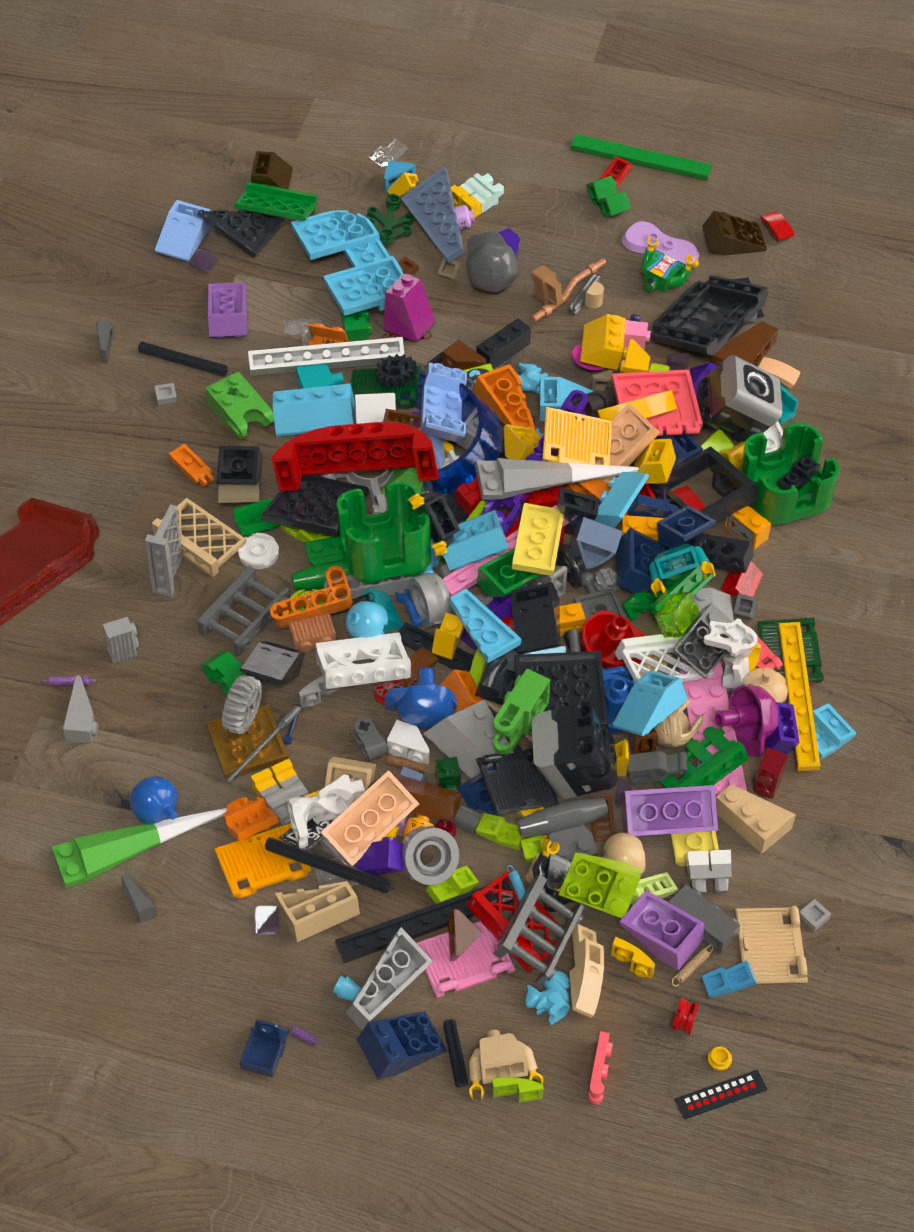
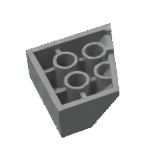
[423,700,514,779]

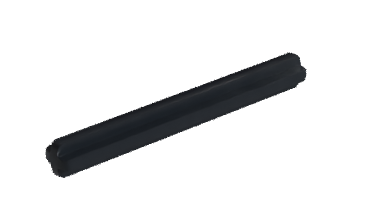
[138,341,228,376]

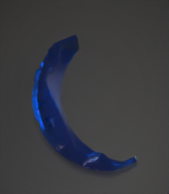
[423,383,504,494]

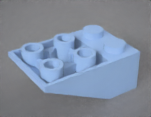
[155,200,211,262]

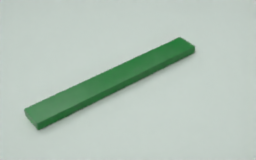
[570,134,712,180]

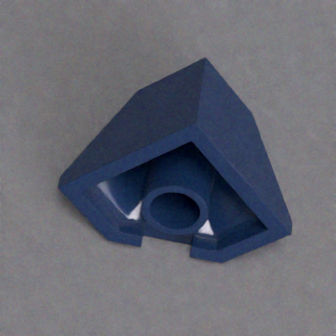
[458,766,499,816]

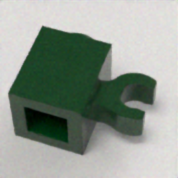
[435,757,461,792]

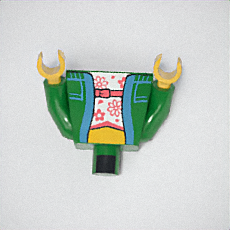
[641,236,698,292]

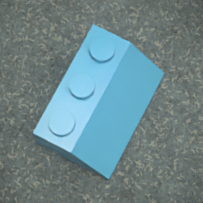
[590,472,650,528]
[443,510,508,570]

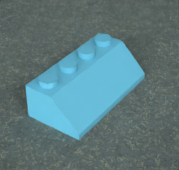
[272,383,355,437]

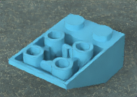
[539,377,593,422]
[612,670,688,736]

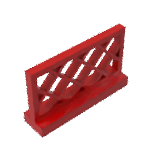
[466,871,571,973]

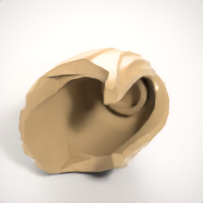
[654,700,703,748]

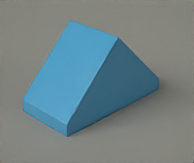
[384,161,416,193]

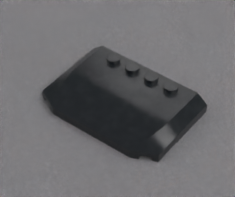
[650,275,768,356]

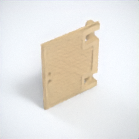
[735,906,808,984]

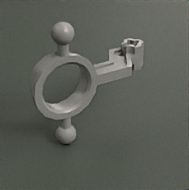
[322,468,396,514]

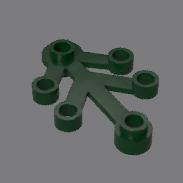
[367,194,414,245]

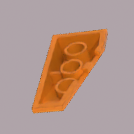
[473,364,535,429]

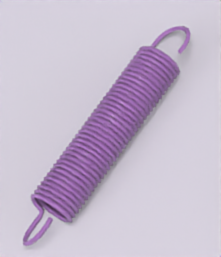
[41,676,97,686]

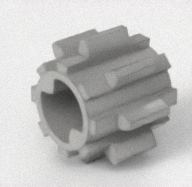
[594,567,619,591]

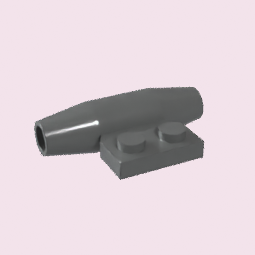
[517,798,608,862]

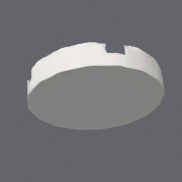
[238,533,279,569]

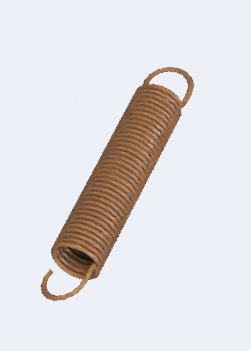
[379,755,435,774]

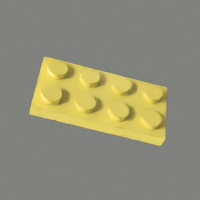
[511,503,564,576]

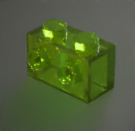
[655,591,700,638]

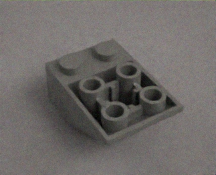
[673,603,732,679]

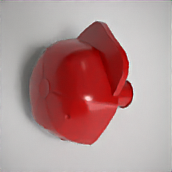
[580,610,646,668]

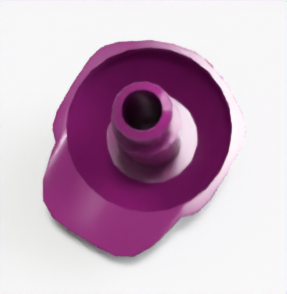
[715,684,778,757]

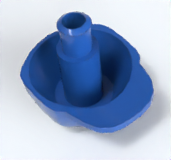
[385,667,458,730]
[603,672,634,734]

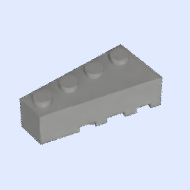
[345,927,433,1030]

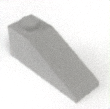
[63,675,98,744]

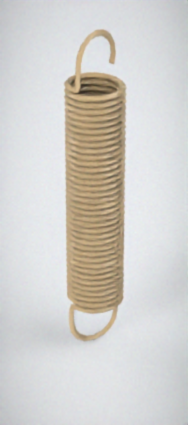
[672,945,713,987]

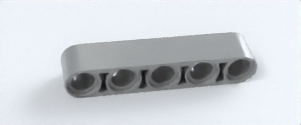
[324,570,424,599]

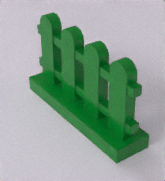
[653,727,749,788]

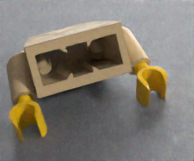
[469,1030,544,1100]

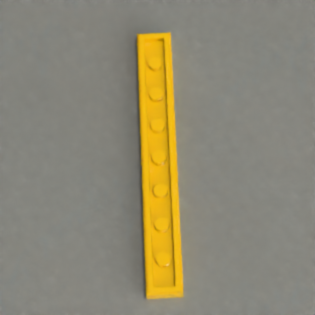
[778,622,820,771]

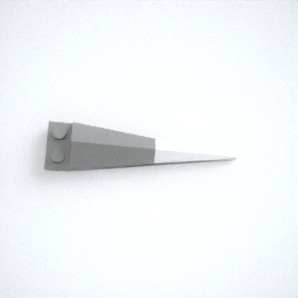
[475,458,639,500]

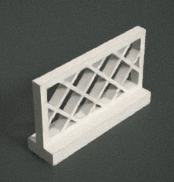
[615,631,714,682]

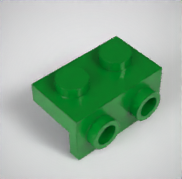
[232,498,281,536]

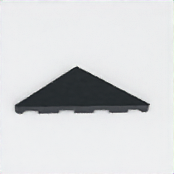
[197,210,287,258]

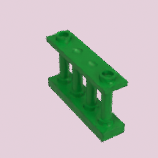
[621,557,716,624]

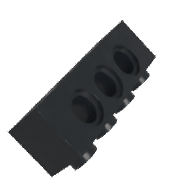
[665,533,754,573]

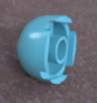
[345,601,388,638]

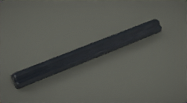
[265,837,392,893]

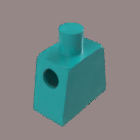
[296,364,344,389]

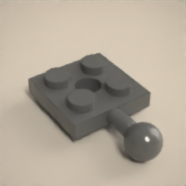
[574,571,627,622]

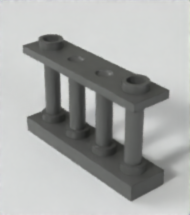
[197,566,290,657]
[493,875,585,985]

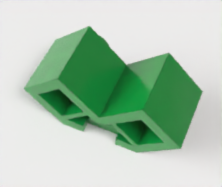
[586,176,630,217]
[199,651,246,697]

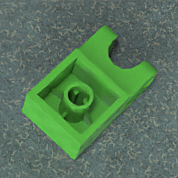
[205,371,274,439]
[493,669,550,754]

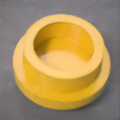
[708,1047,732,1071]

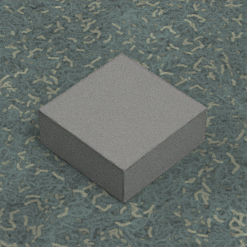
[154,383,177,405]
[799,899,831,932]

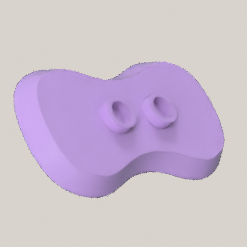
[621,221,699,266]

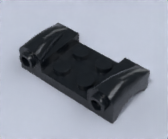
[474,655,516,706]

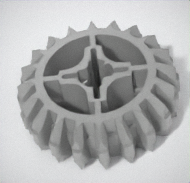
[221,675,262,734]

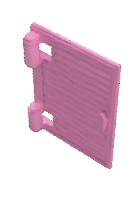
[417,921,515,998]

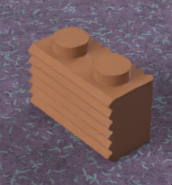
[288,613,336,653]

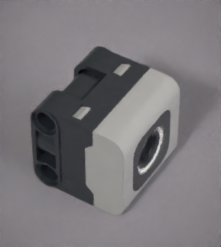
[698,355,782,442]
[532,701,618,799]

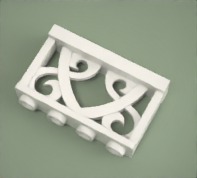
[315,633,411,689]

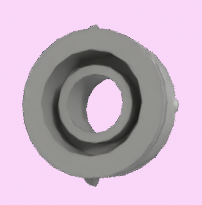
[409,573,452,628]
[402,826,459,885]

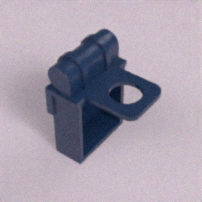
[627,489,679,518]
[240,1020,289,1078]

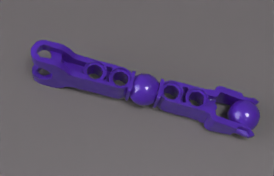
[481,390,587,536]

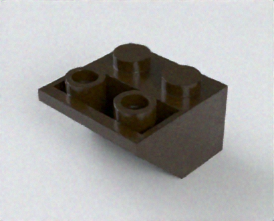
[251,151,293,189]

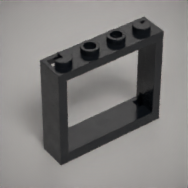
[651,446,759,523]

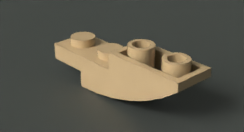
[569,924,604,1018]

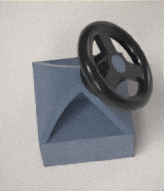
[558,517,623,588]

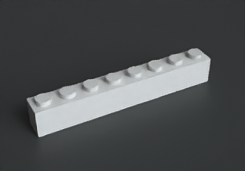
[248,337,404,376]

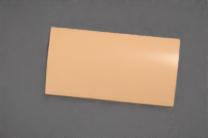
[595,403,660,484]
[321,770,419,866]

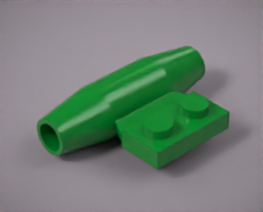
[291,535,351,590]

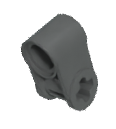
[354,718,388,762]

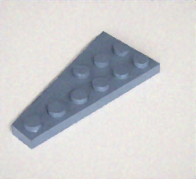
[401,166,464,263]

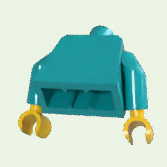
[649,544,715,597]

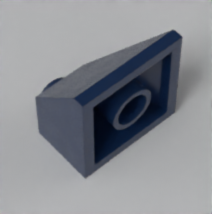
[657,505,716,549]

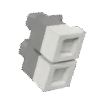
[684,850,732,893]

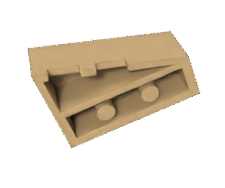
[716,784,796,854]
[275,881,360,942]

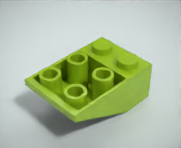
[559,852,641,918]

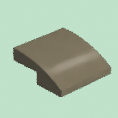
[218,479,260,503]

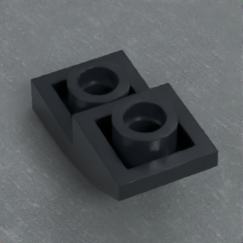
[777,455,821,491]

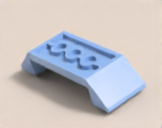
[420,363,467,443]

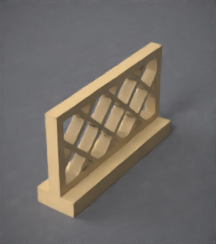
[152,498,247,577]

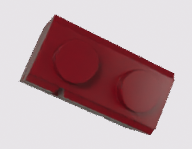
[753,748,788,798]

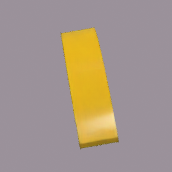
[597,390,677,421]

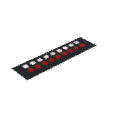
[674,1069,768,1120]

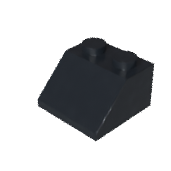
[216,446,263,485]

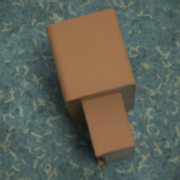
[531,265,563,306]

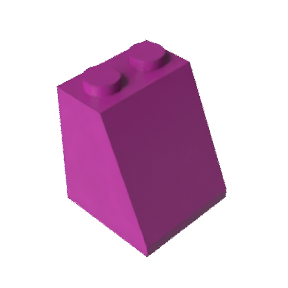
[384,274,435,341]

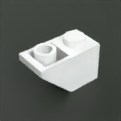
[387,720,430,765]

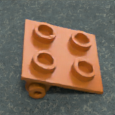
[307,323,349,346]

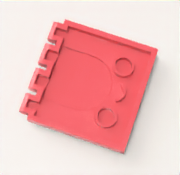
[611,370,703,436]

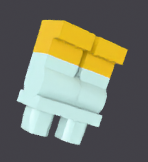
[451,173,504,218]

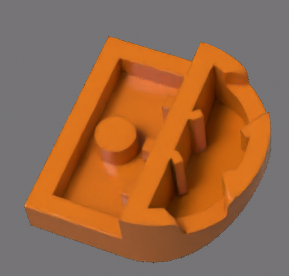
[223,796,279,841]

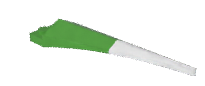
[52,808,227,888]

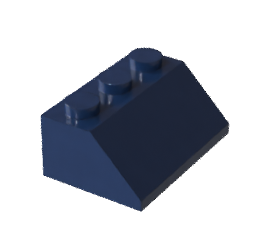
[616,528,666,593]

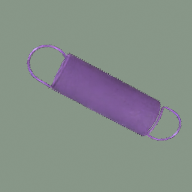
[286,1024,322,1047]

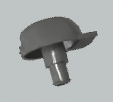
[466,230,519,293]

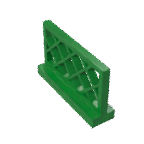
[235,182,318,221]

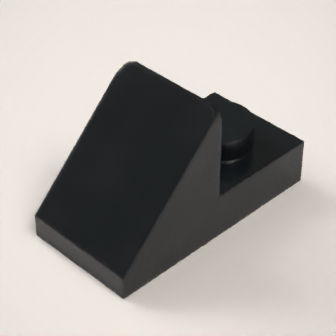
[557,488,600,522]

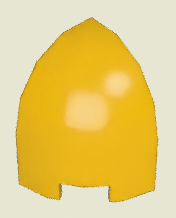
[387,172,418,197]

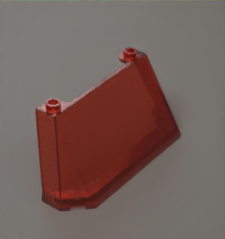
[0,498,100,626]

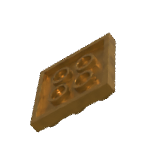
[206,704,289,779]

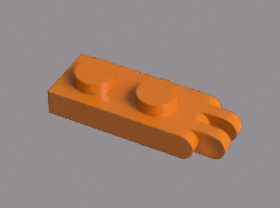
[168,444,214,487]

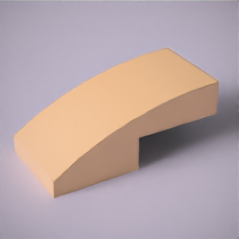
[758,357,801,389]

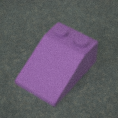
[619,890,704,970]

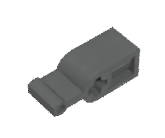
[628,751,688,784]

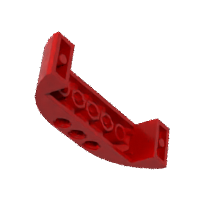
[271,422,439,491]

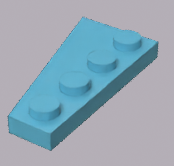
[449,589,521,663]

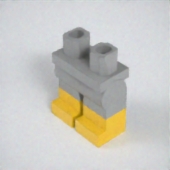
[251,759,308,825]

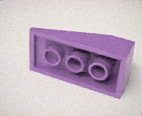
[208,282,248,338]
[621,785,718,836]

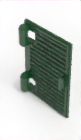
[350,366,421,409]
[757,618,824,683]

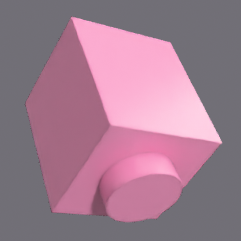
[624,320,651,350]

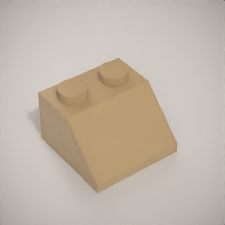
[325,757,376,791]

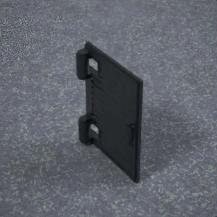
[476,748,560,815]

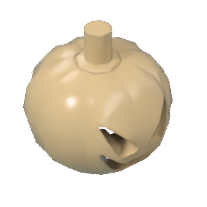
[741,667,788,703]
[602,832,645,875]

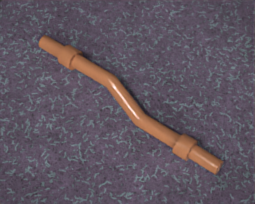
[530,258,606,323]

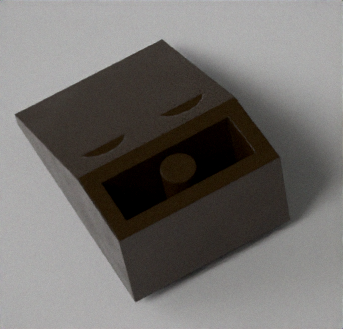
[702,210,767,255]

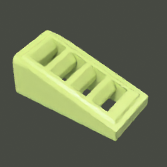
[631,872,678,906]

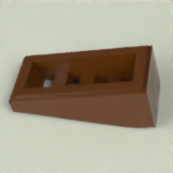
[383,408,421,430]
[589,796,616,842]

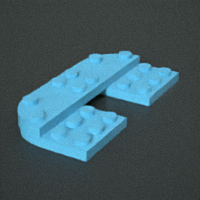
[291,210,403,316]

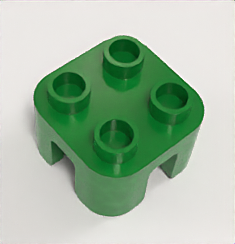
[740,423,840,525]
[337,482,431,584]

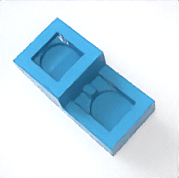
[702,960,757,998]

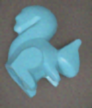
[517,363,548,395]
[525,971,570,1025]

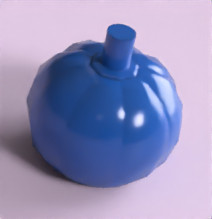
[130,776,178,824]

